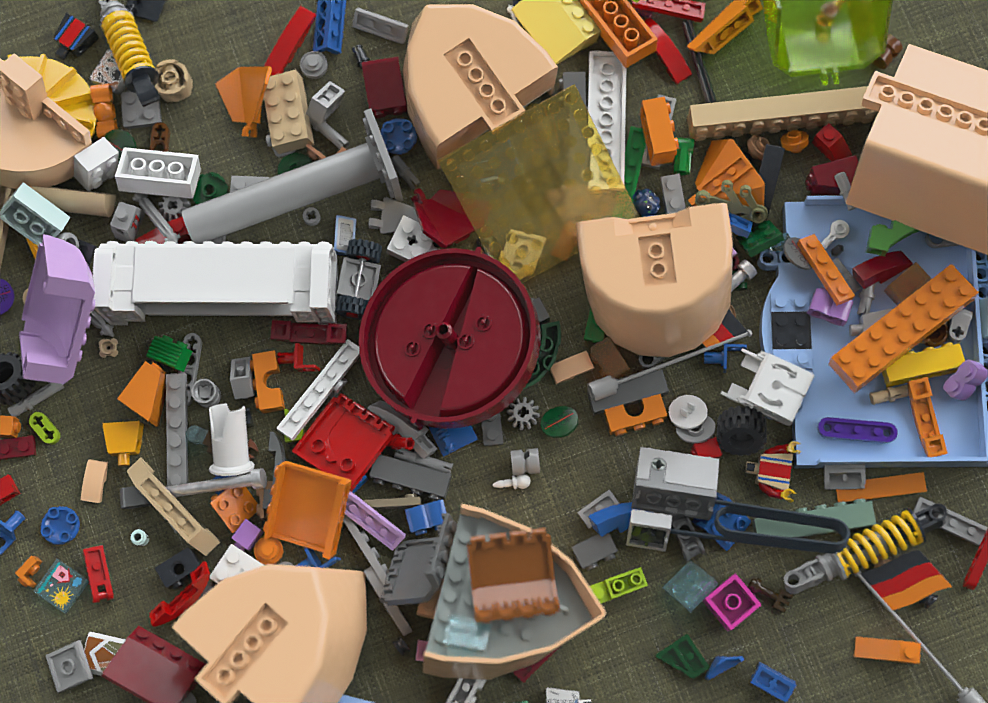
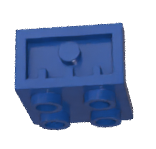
[692,493,751,551]

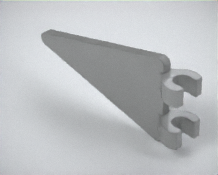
[369,197,419,234]

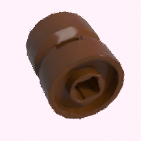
[867,34,903,69]

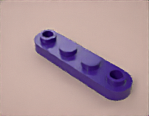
[817,417,898,443]

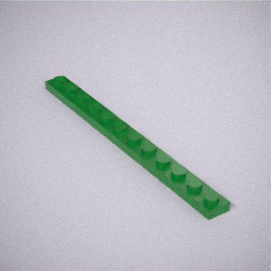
[584,126,646,344]

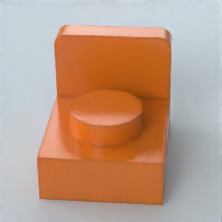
[15,555,42,587]

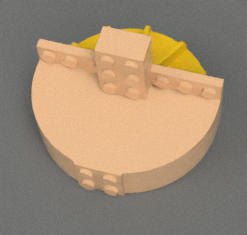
[0,54,97,189]

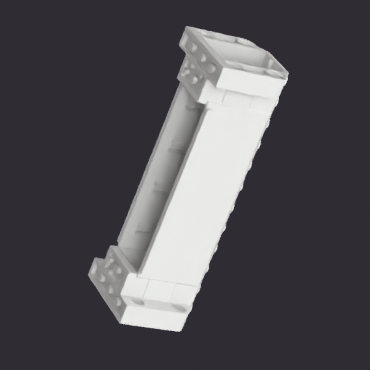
[93,241,338,325]

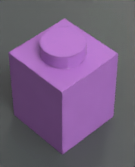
[232,519,264,551]

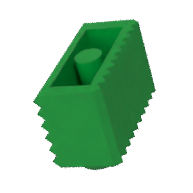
[146,335,193,372]

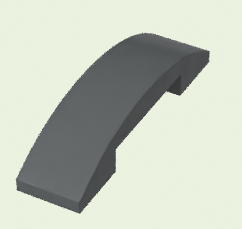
[263,432,286,511]

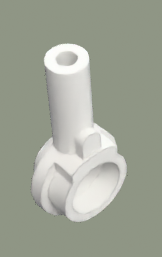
[821,220,850,249]

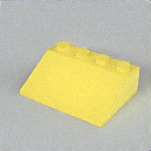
[511,0,601,64]

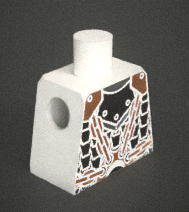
[89,50,125,94]

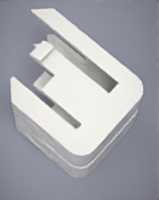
[721,348,815,426]

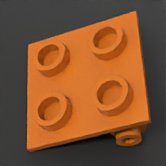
[210,487,258,533]

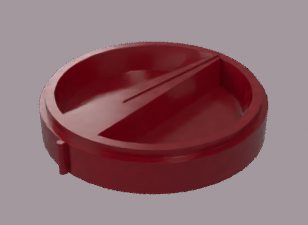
[359,247,541,430]

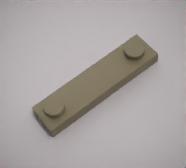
[363,494,422,510]

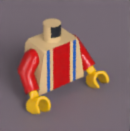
[745,441,801,503]

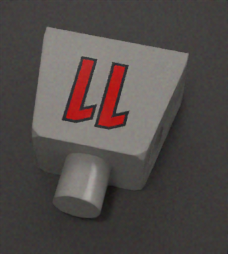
[110,202,145,242]

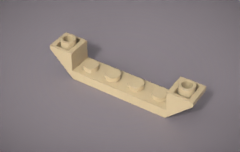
[127,457,220,556]

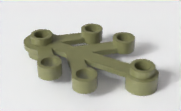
[695,180,768,223]

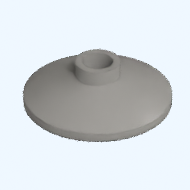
[676,416,715,443]

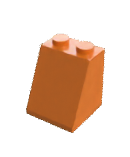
[117,361,167,427]

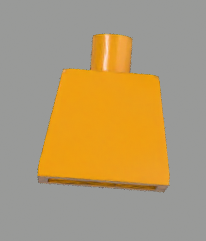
[103,421,144,467]

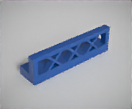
[313,0,346,55]

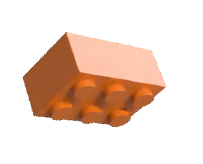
[639,96,679,166]

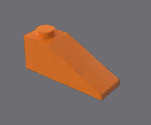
[854,637,921,664]

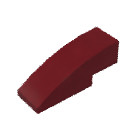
[852,250,913,290]

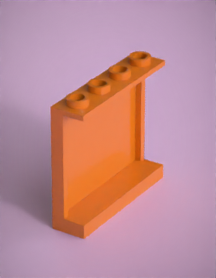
[263,461,352,559]

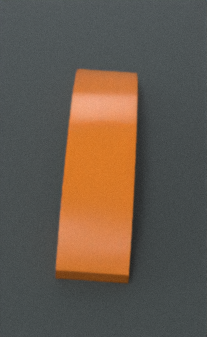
[908,377,948,457]

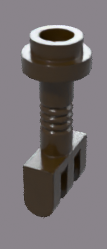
[748,578,793,613]

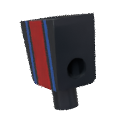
[54,13,99,60]

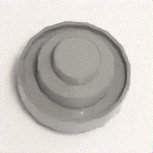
[300,51,328,79]

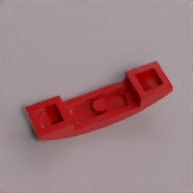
[644,17,692,85]
[149,561,210,627]

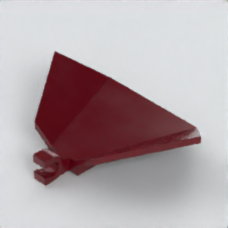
[411,188,487,248]

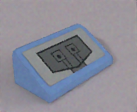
[334,215,356,255]

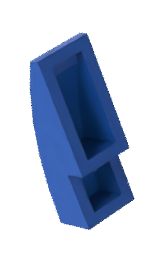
[588,502,654,537]

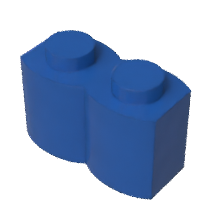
[405,499,447,536]

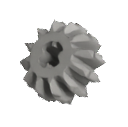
[158,196,191,221]
[507,397,540,430]

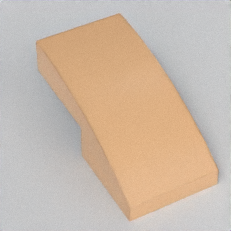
[550,351,594,384]
[81,459,108,503]

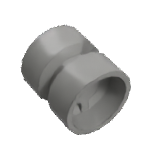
[191,379,221,408]
[511,448,540,476]

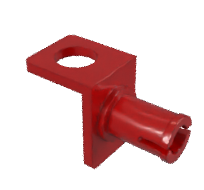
[277,343,320,372]

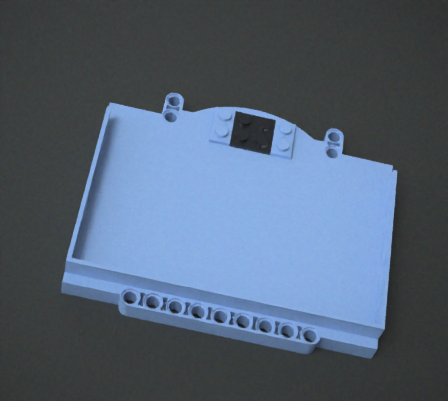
[757,195,988,468]

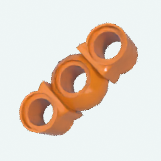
[90,83,118,139]

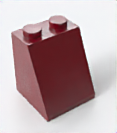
[361,57,408,118]
[805,155,859,196]

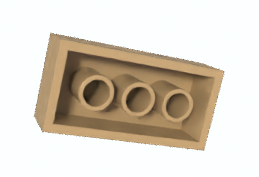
[264,70,314,154]

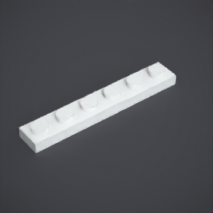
[277,339,360,441]

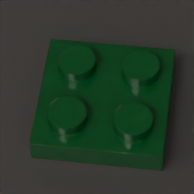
[736,220,785,257]

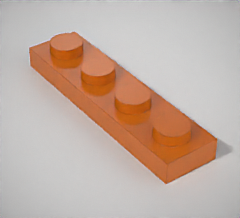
[797,234,855,306]

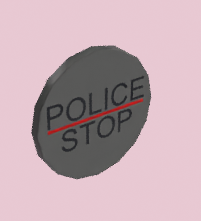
[783,237,812,270]

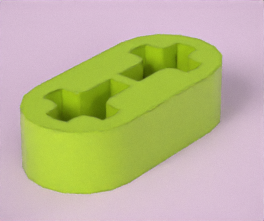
[29,412,60,445]

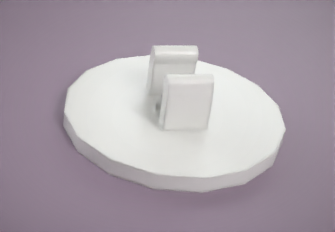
[669,395,707,430]

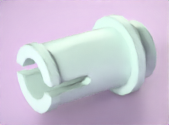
[131,530,149,546]

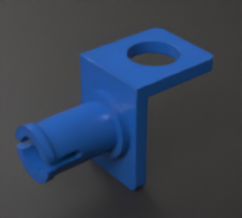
[704,344,747,373]
[0,510,25,555]
[295,548,341,568]

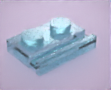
[443,614,492,653]

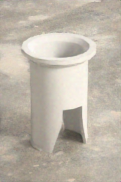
[209,404,255,476]

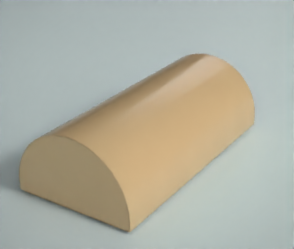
[31,186,116,217]

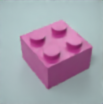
[702,573,761,631]

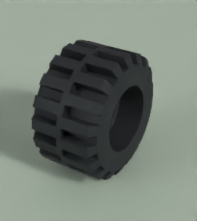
[0,352,35,405]
[717,406,767,456]

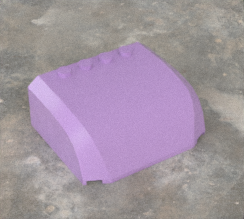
[19,234,95,384]

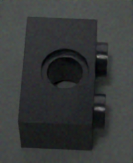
[155,547,201,590]

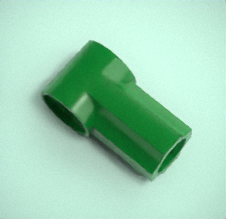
[673,137,694,176]

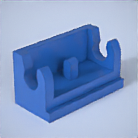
[750,662,796,703]

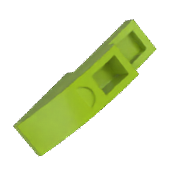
[589,567,648,604]

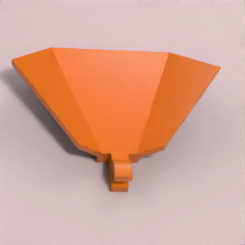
[215,66,272,138]
[688,139,765,213]

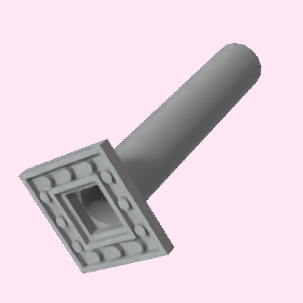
[182,108,403,244]

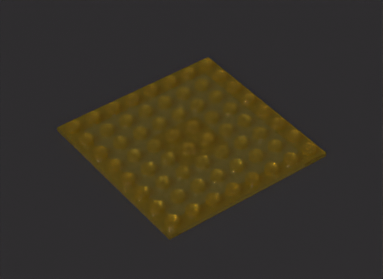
[438,84,640,283]

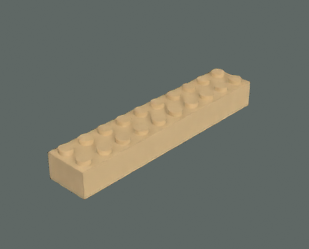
[687,86,879,141]

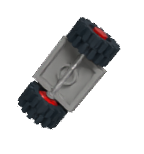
[335,239,382,320]

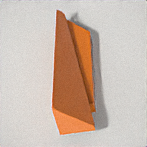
[687,0,763,54]

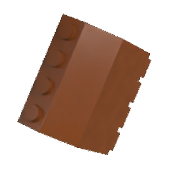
[467,528,560,624]

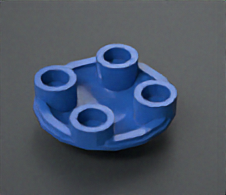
[381,118,417,155]
[41,506,80,545]

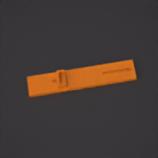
[836,472,927,502]

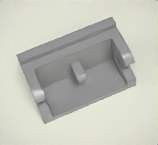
[824,464,866,490]

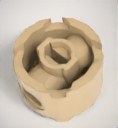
[155,59,192,102]

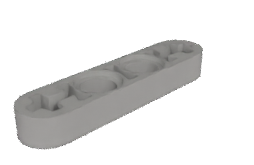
[178,333,202,407]
[364,566,413,636]

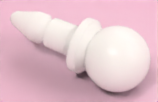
[493,473,530,489]

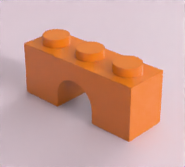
[250,350,285,414]
[604,394,667,436]

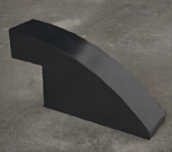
[751,144,785,228]

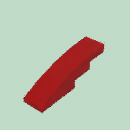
[264,6,317,76]

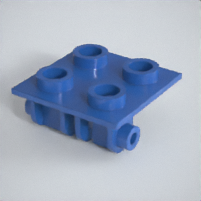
[428,425,478,457]

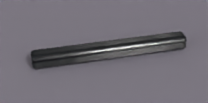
[682,20,716,104]

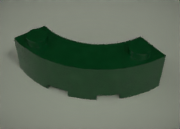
[524,321,561,389]

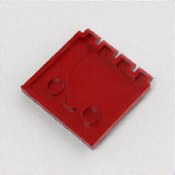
[292,393,395,492]

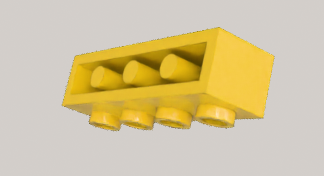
[882,343,965,387]

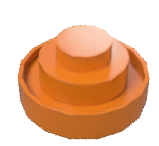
[781,130,809,153]
[254,537,284,565]

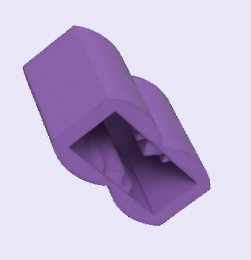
[807,288,853,326]
[943,359,988,401]

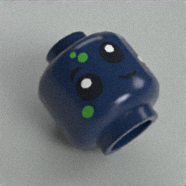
[632,188,660,216]

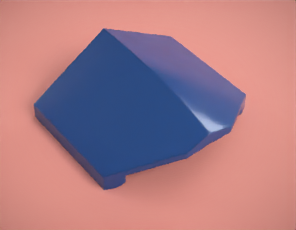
[705,656,744,680]

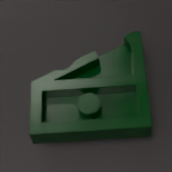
[656,633,710,679]

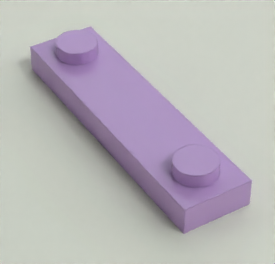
[345,491,406,551]

